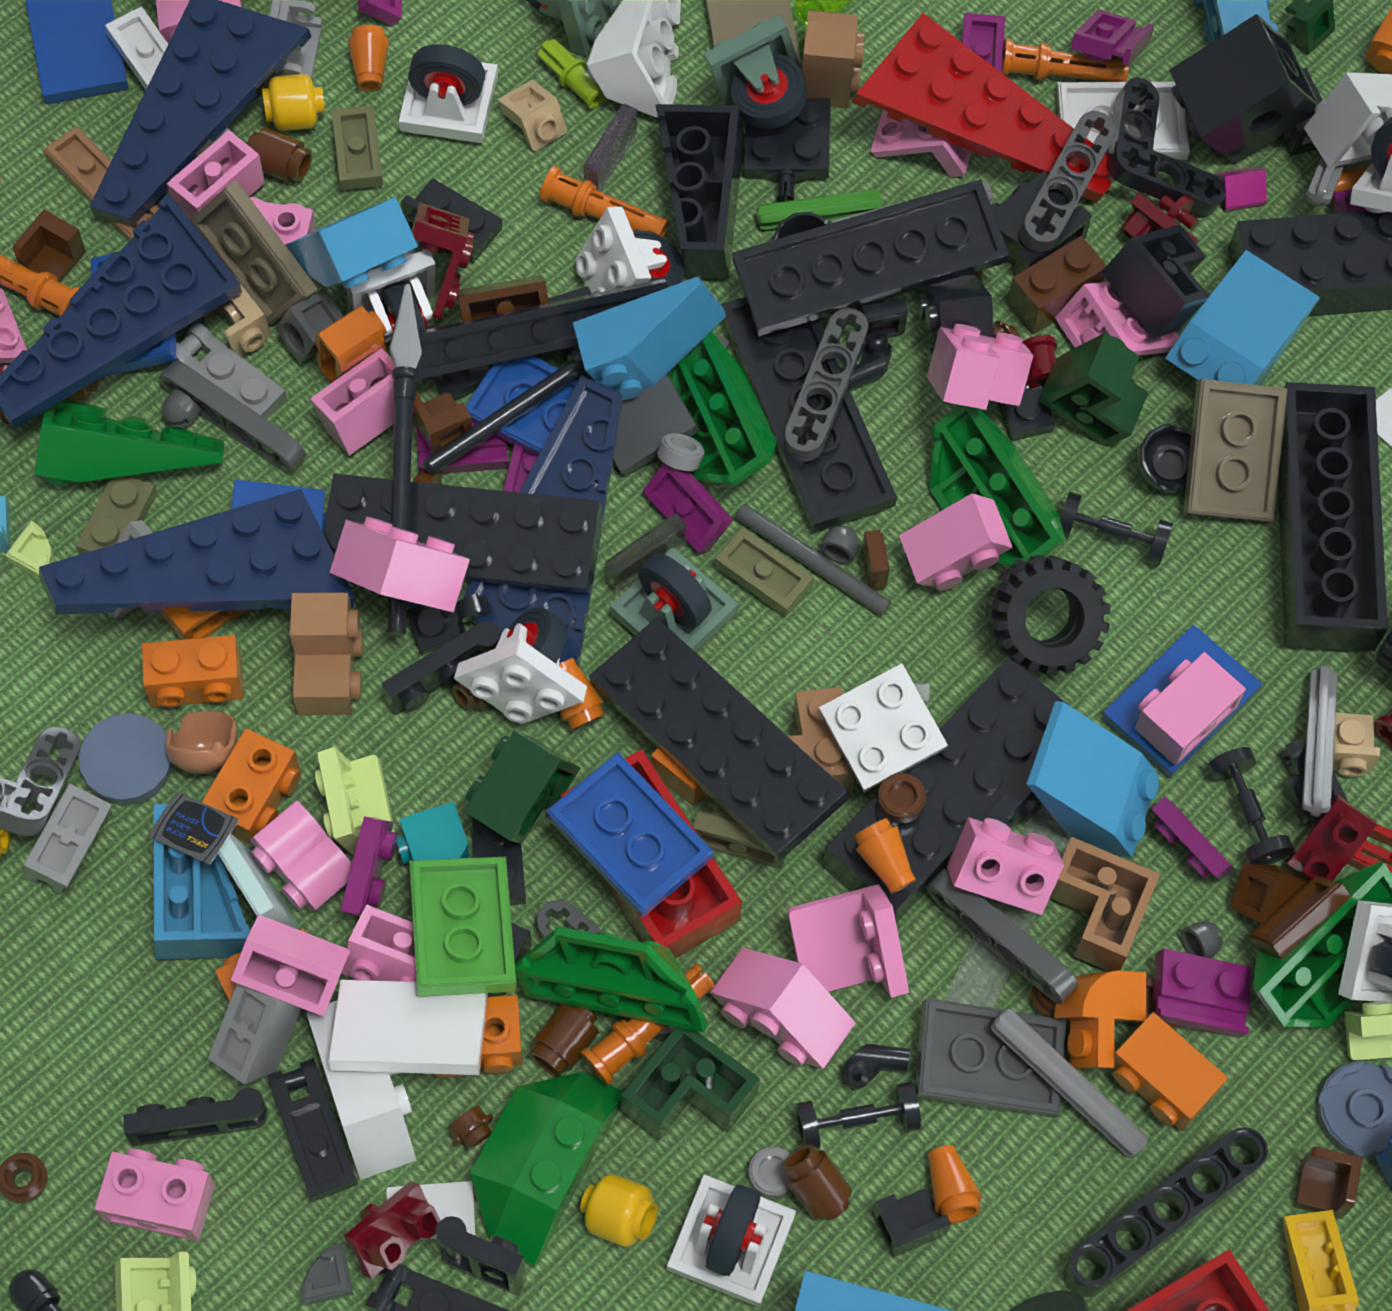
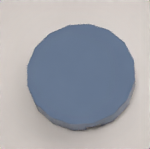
[78,713,174,805]
[1317,1061,1392,1159]

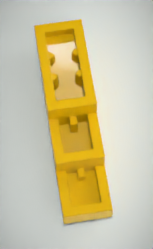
[1283,1210,1359,1311]

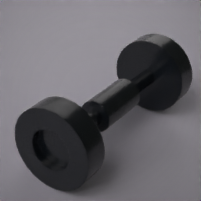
[1060,491,1173,566]
[1208,747,1294,865]
[796,1082,921,1150]

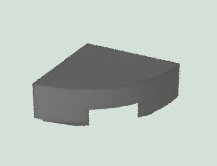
[302,1243,354,1306]

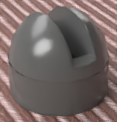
[161,389,201,428]
[820,525,859,565]
[1181,921,1223,958]

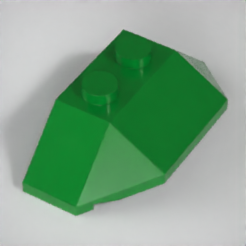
[668,331,777,486]
[930,405,1066,566]
[1253,862,1392,1028]
[515,927,707,1033]
[470,1071,624,1268]

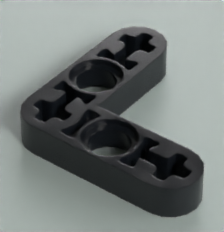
[1107,77,1226,216]

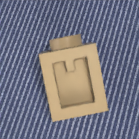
[497,80,567,151]
[222,278,272,356]
[1333,712,1380,777]

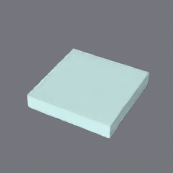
[218,833,300,929]

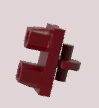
[1122,193,1199,244]
[1286,794,1377,881]
[344,1181,441,1279]

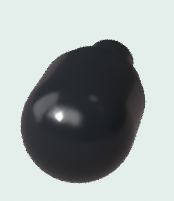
[8,1269,62,1311]

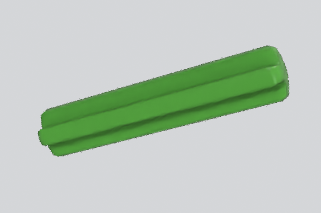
[756,189,882,230]

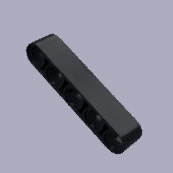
[1063,1127,1268,1297]

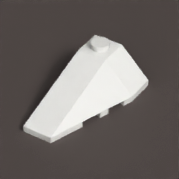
[587,0,681,118]

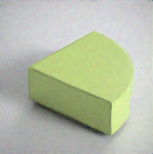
[5,520,53,580]

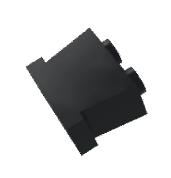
[991,171,1092,276]

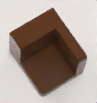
[13,209,86,283]
[413,391,472,453]
[1229,863,1310,924]
[1293,1146,1363,1219]

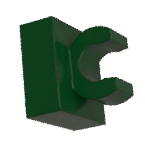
[1285,0,1335,53]

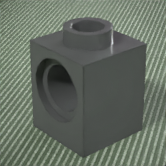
[275,289,343,364]

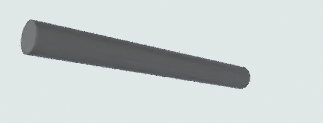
[735,503,891,616]

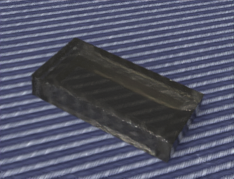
[605,514,686,594]

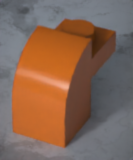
[1054,970,1146,1069]

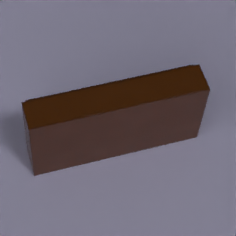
[1249,876,1351,959]

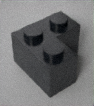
[1101,224,1210,338]
[918,275,994,366]

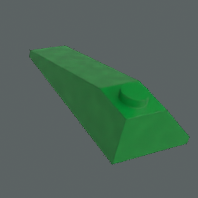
[34,400,224,485]

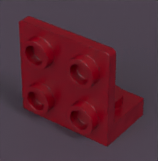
[412,202,474,319]

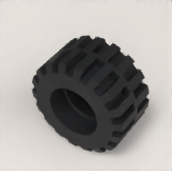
[986,555,1111,675]

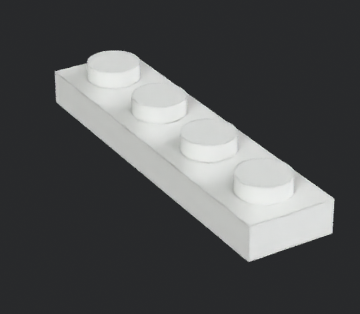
[105,6,229,156]

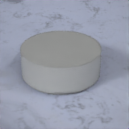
[657,433,704,471]
[748,1147,792,1199]

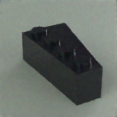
[655,104,744,278]

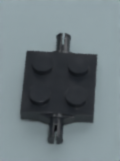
[744,98,831,202]

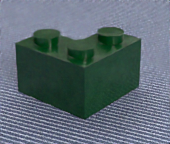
[1038,332,1148,447]
[464,730,581,844]
[621,1027,760,1140]

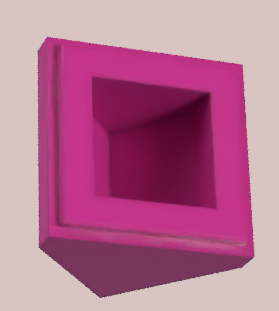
[1214,166,1267,211]

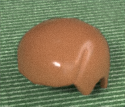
[165,711,238,775]

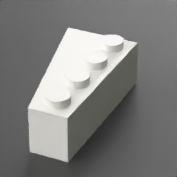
[1304,72,1392,168]

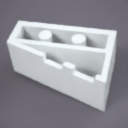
[306,1001,417,1180]

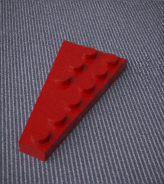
[851,13,1114,203]

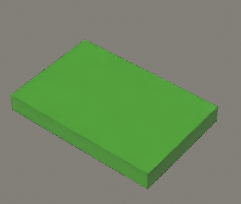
[409,857,516,997]

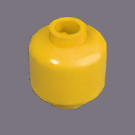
[262,73,325,132]
[580,1174,658,1247]

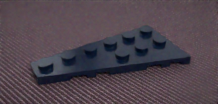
[90,0,312,227]
[0,193,242,429]
[463,375,623,667]
[39,489,355,614]

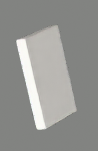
[1056,82,1190,160]
[328,980,488,1075]

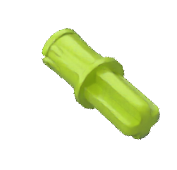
[538,39,606,109]

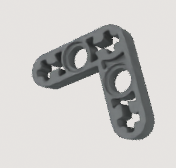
[0,727,80,836]

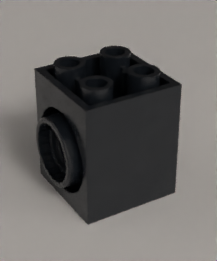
[1169,14,1319,164]

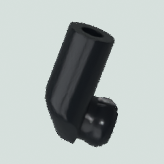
[841,331,892,390]
[842,1044,910,1089]

